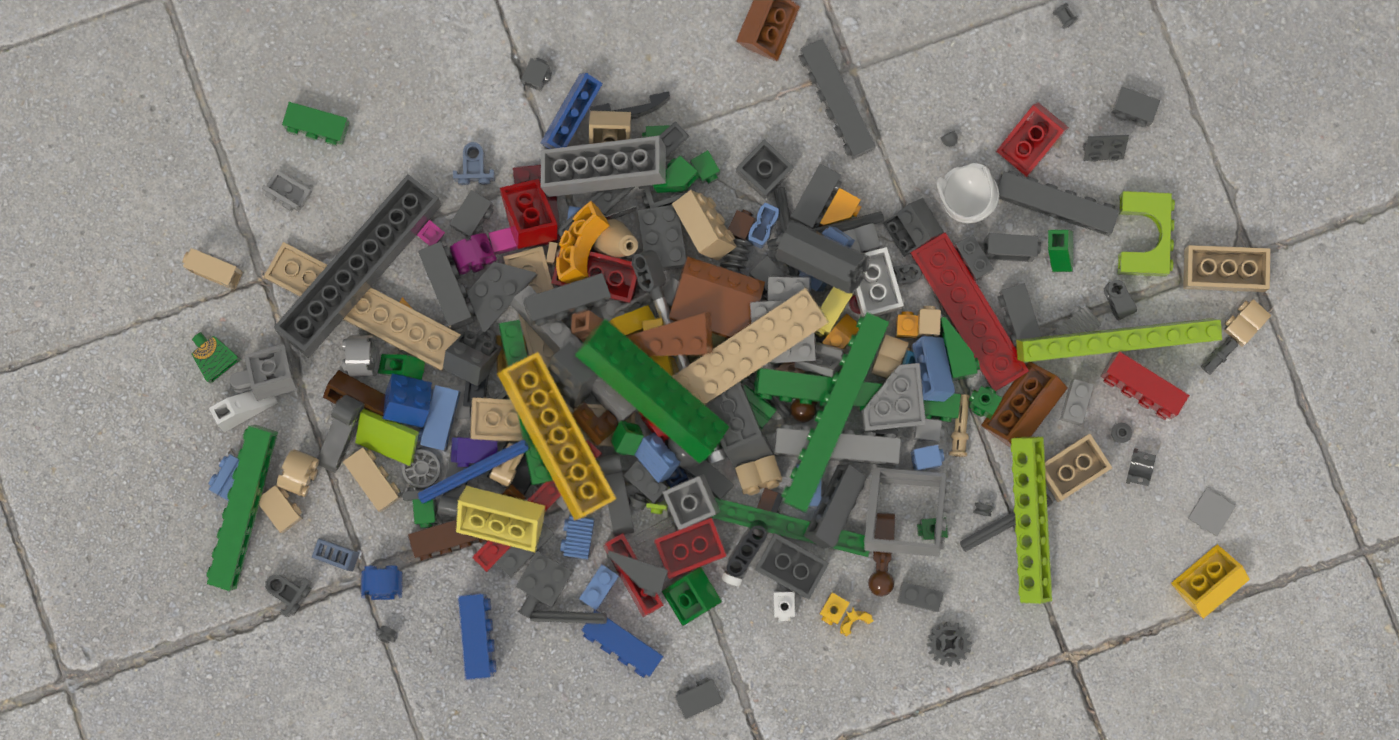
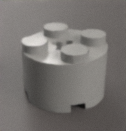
[342,335,380,377]

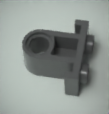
[265,575,312,617]

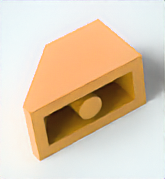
[819,188,862,227]
[822,314,859,349]

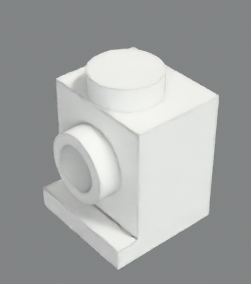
[773,592,795,621]

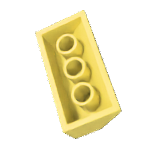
[456,486,545,552]

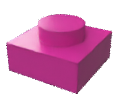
[417,220,445,246]

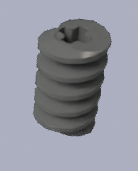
[720,238,753,275]

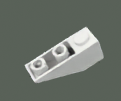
[209,391,278,433]

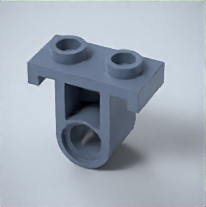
[453,142,495,185]

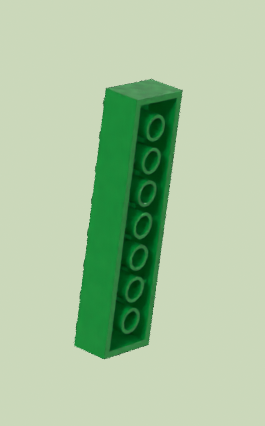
[575,318,729,464]

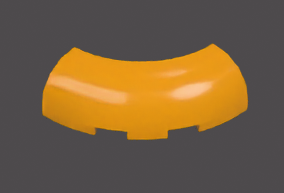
[556,201,610,284]

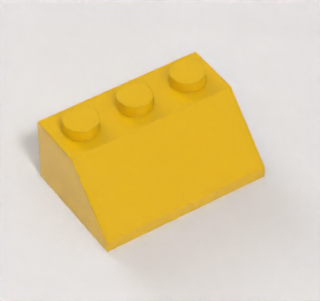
[1171,544,1250,619]

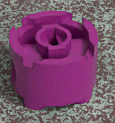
[450,233,497,275]

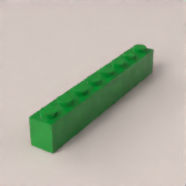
[206,425,278,591]

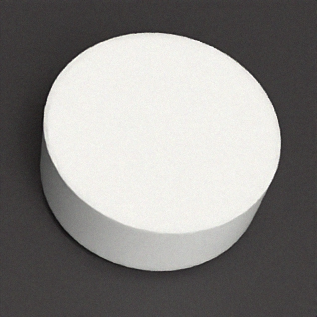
[721,571,743,586]

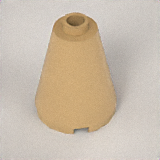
[593,219,638,258]

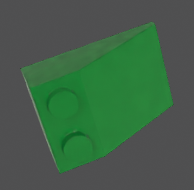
[940,317,980,381]

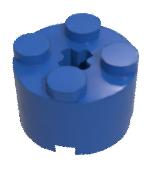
[361,566,403,600]

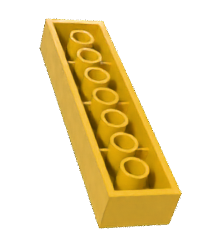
[497,352,616,521]

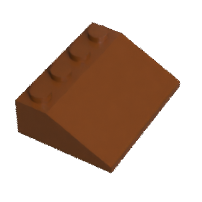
[668,256,765,338]

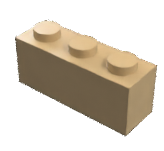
[343,447,401,512]

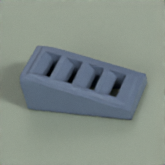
[311,538,359,571]

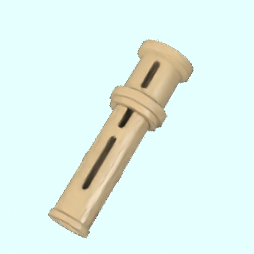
[949,394,970,457]

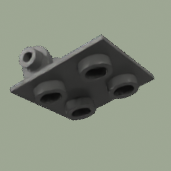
[1083,135,1129,162]

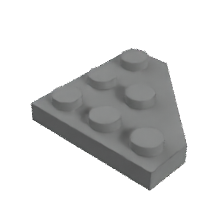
[862,363,926,431]

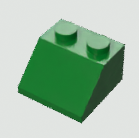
[662,567,722,626]

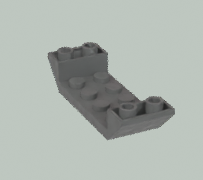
[705,381,774,468]

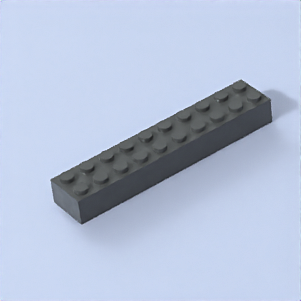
[274,174,442,358]

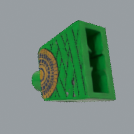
[191,332,241,384]

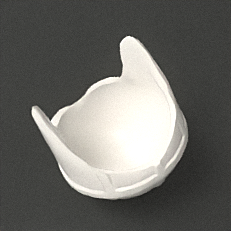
[936,163,999,223]

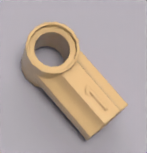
[490,443,524,487]

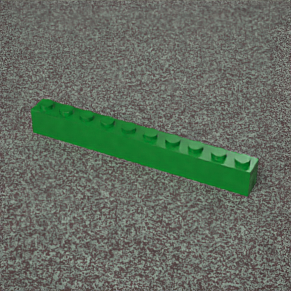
[781,312,889,513]
[754,368,961,422]

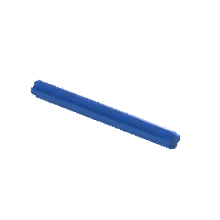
[418,440,529,503]

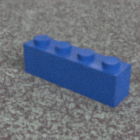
[540,73,603,149]
[581,610,664,678]

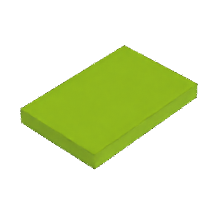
[355,409,419,466]

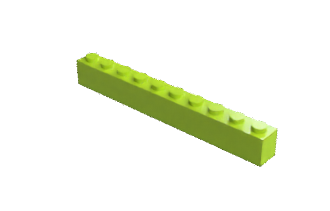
[1016,318,1222,362]

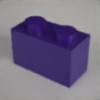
[451,437,498,467]

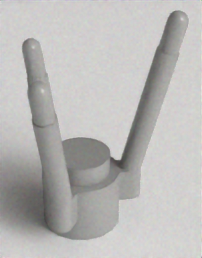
[614,285,653,313]

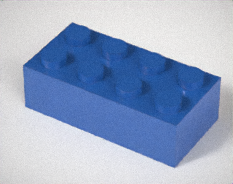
[458,594,497,680]

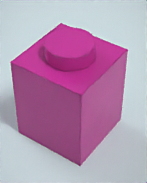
[489,227,518,255]

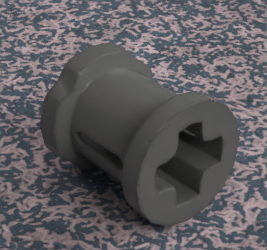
[1052,3,1078,29]

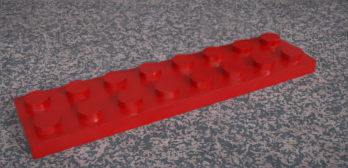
[910,232,1029,391]

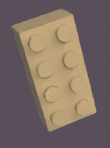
[1183,245,1270,292]

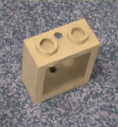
[182,248,243,291]

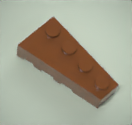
[626,311,713,356]

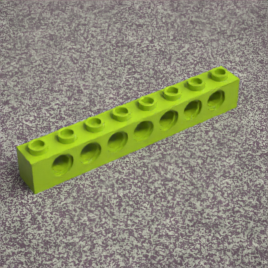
[1011,437,1052,604]

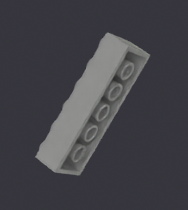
[541,136,666,197]
[774,425,901,466]

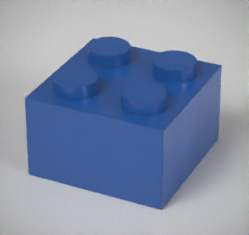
[383,373,432,428]

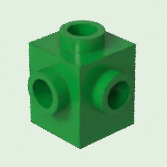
[969,386,1002,420]

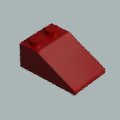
[996,102,1069,177]
[500,179,558,249]

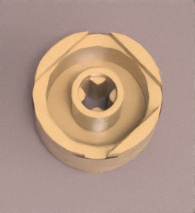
[277,449,319,497]

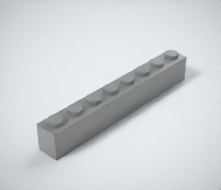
[511,285,637,422]

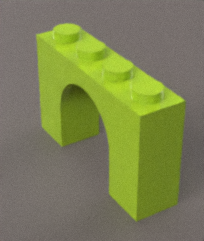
[1118,191,1175,277]

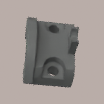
[1126,448,1156,487]

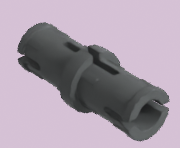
[1201,337,1238,375]

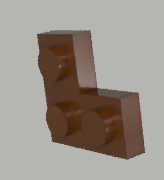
[571,402,619,446]

